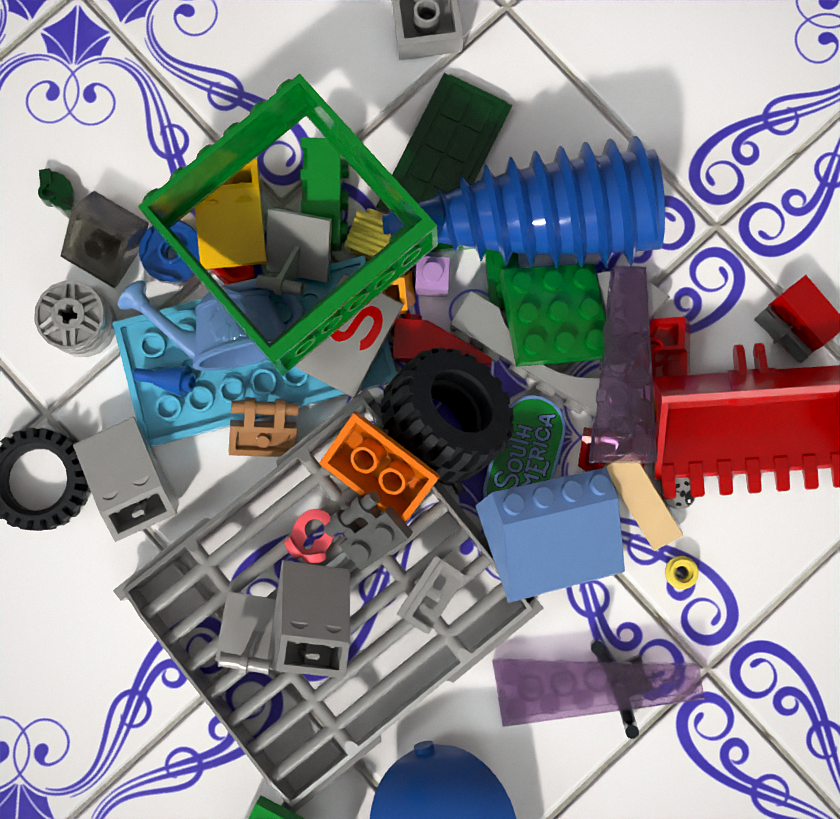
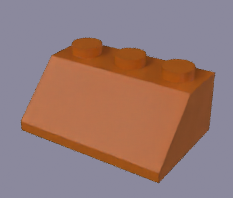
[319,411,441,523]

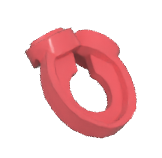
[284,509,334,564]

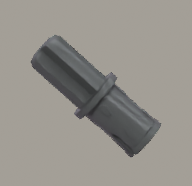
[754,305,812,363]

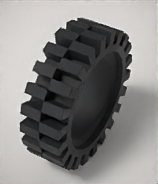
[0,428,91,531]

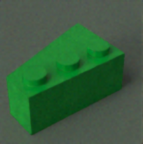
[300,137,350,251]

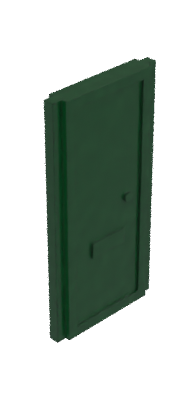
[376,73,513,214]

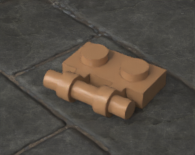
[228,397,299,457]

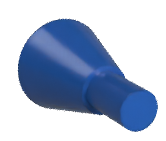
[133,365,196,398]

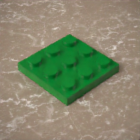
[499,264,613,367]

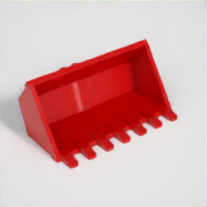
[647,343,840,500]

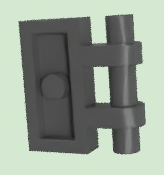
[324,491,413,571]

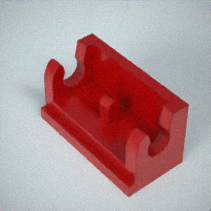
[768,275,840,353]

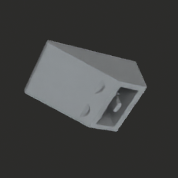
[73,416,179,542]
[267,560,350,678]

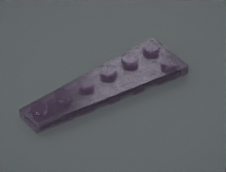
[589,266,657,463]
[492,658,705,727]

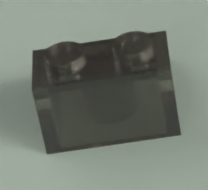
[60,191,149,289]

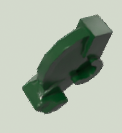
[38,168,80,219]

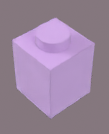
[415,256,450,297]

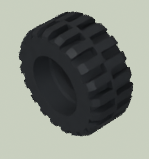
[380,348,514,482]

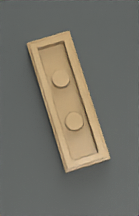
[604,449,683,551]

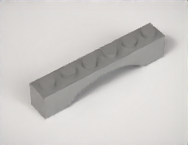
[450,291,640,431]

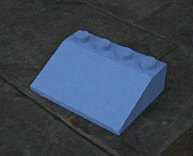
[475,467,625,603]

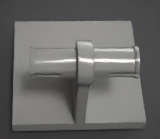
[256,207,332,297]
[215,591,282,675]

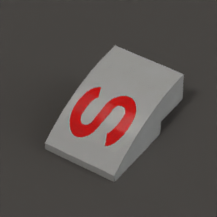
[295,273,404,398]

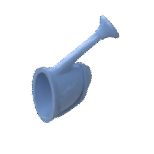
[118,276,305,371]

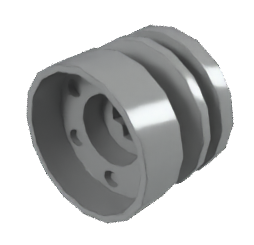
[34,281,117,357]

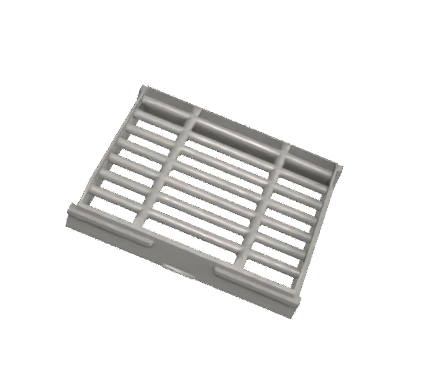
[113,388,544,813]

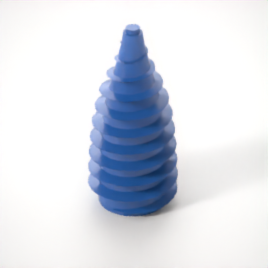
[382,136,665,269]

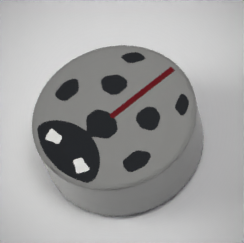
[661,478,695,510]

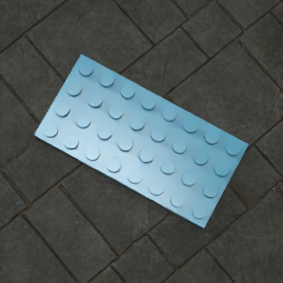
[112,255,397,448]

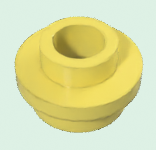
[665,556,699,589]

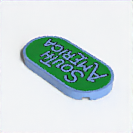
[483,395,566,498]

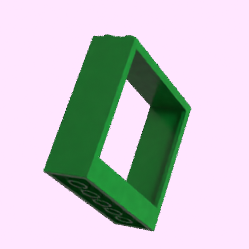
[138,73,438,376]

